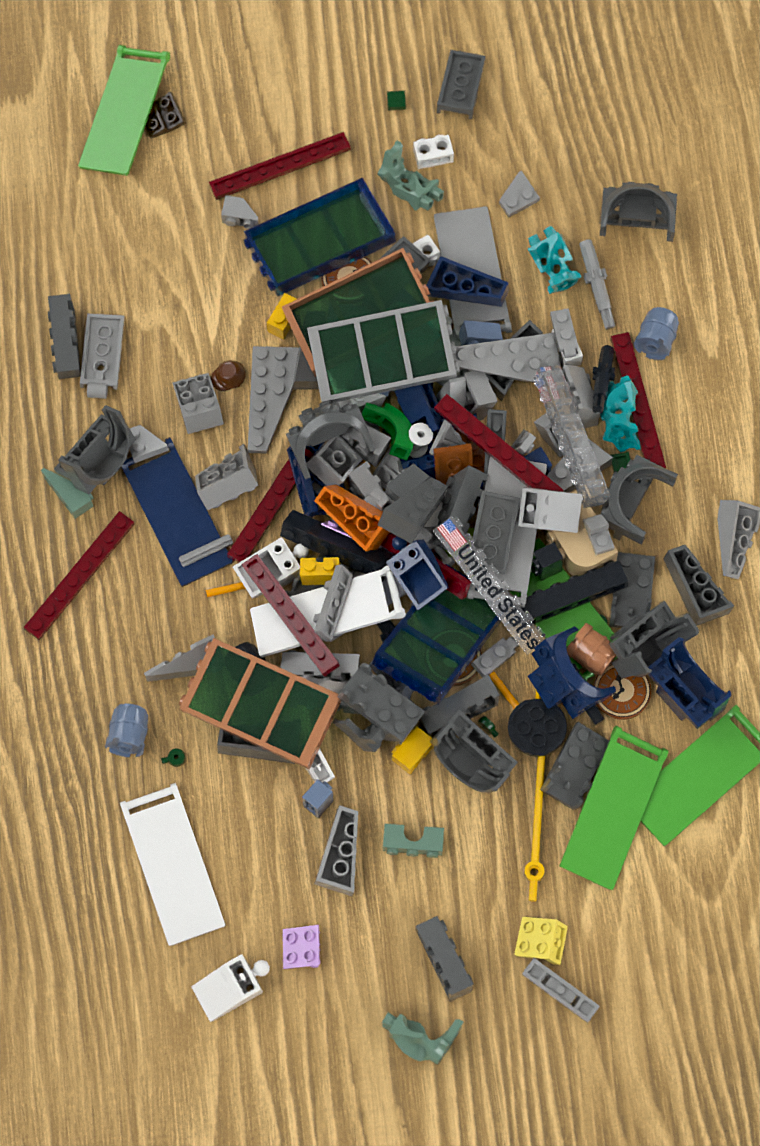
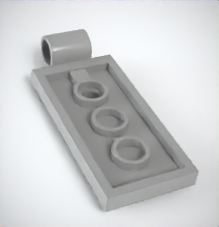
[80,313,125,399]

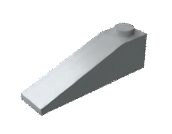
[717,500,760,579]
[144,635,226,682]

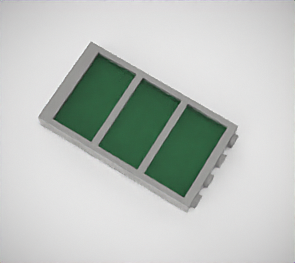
[307,300,460,402]

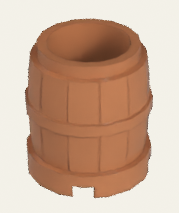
[567,623,616,676]

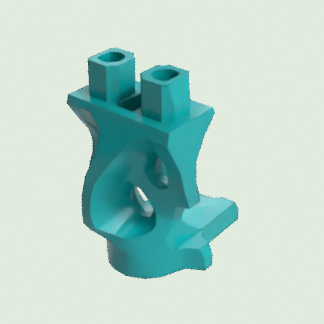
[528,226,582,294]
[600,376,641,452]

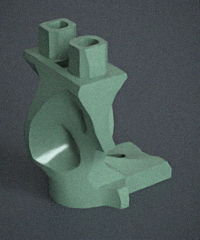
[377,140,444,211]
[382,1012,464,1065]

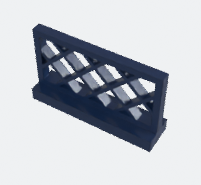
[287,442,345,518]

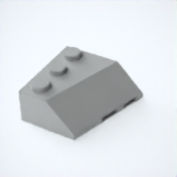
[562,365,601,430]
[195,444,259,510]

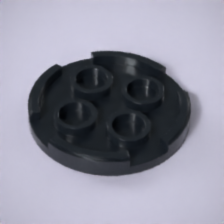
[508,699,567,757]

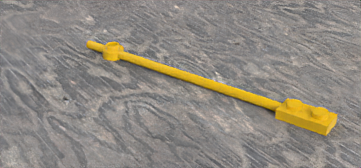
[524,691,545,902]

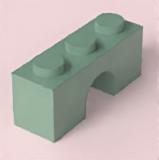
[383,824,444,858]

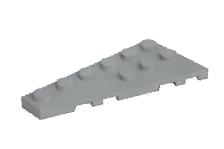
[453,332,564,389]
[248,346,299,453]

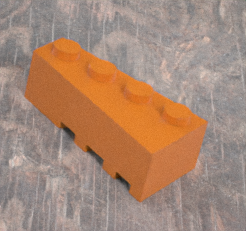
[314,484,390,551]

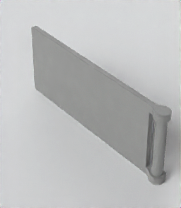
[434,207,512,340]
[467,456,547,608]

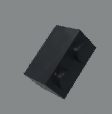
[531,542,563,581]

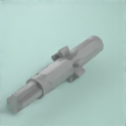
[579,239,615,330]

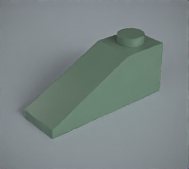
[41,468,94,519]

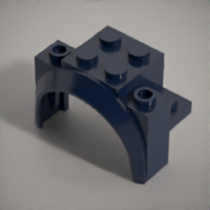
[395,350,477,439]
[528,626,616,719]
[648,637,732,729]

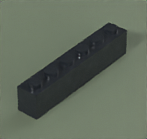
[280,510,395,582]
[512,561,628,629]

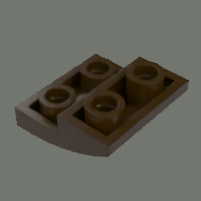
[145,92,186,138]

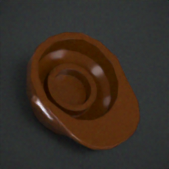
[211,360,246,391]

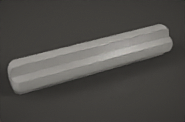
[179,534,233,567]

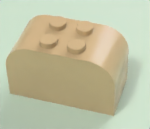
[545,488,618,576]

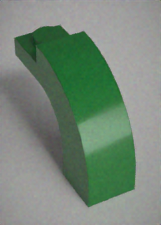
[361,402,414,460]

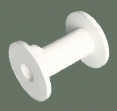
[409,423,433,458]

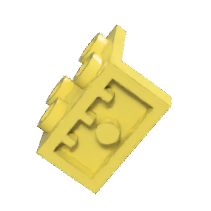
[515,917,568,965]

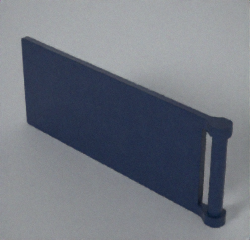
[121,437,233,587]

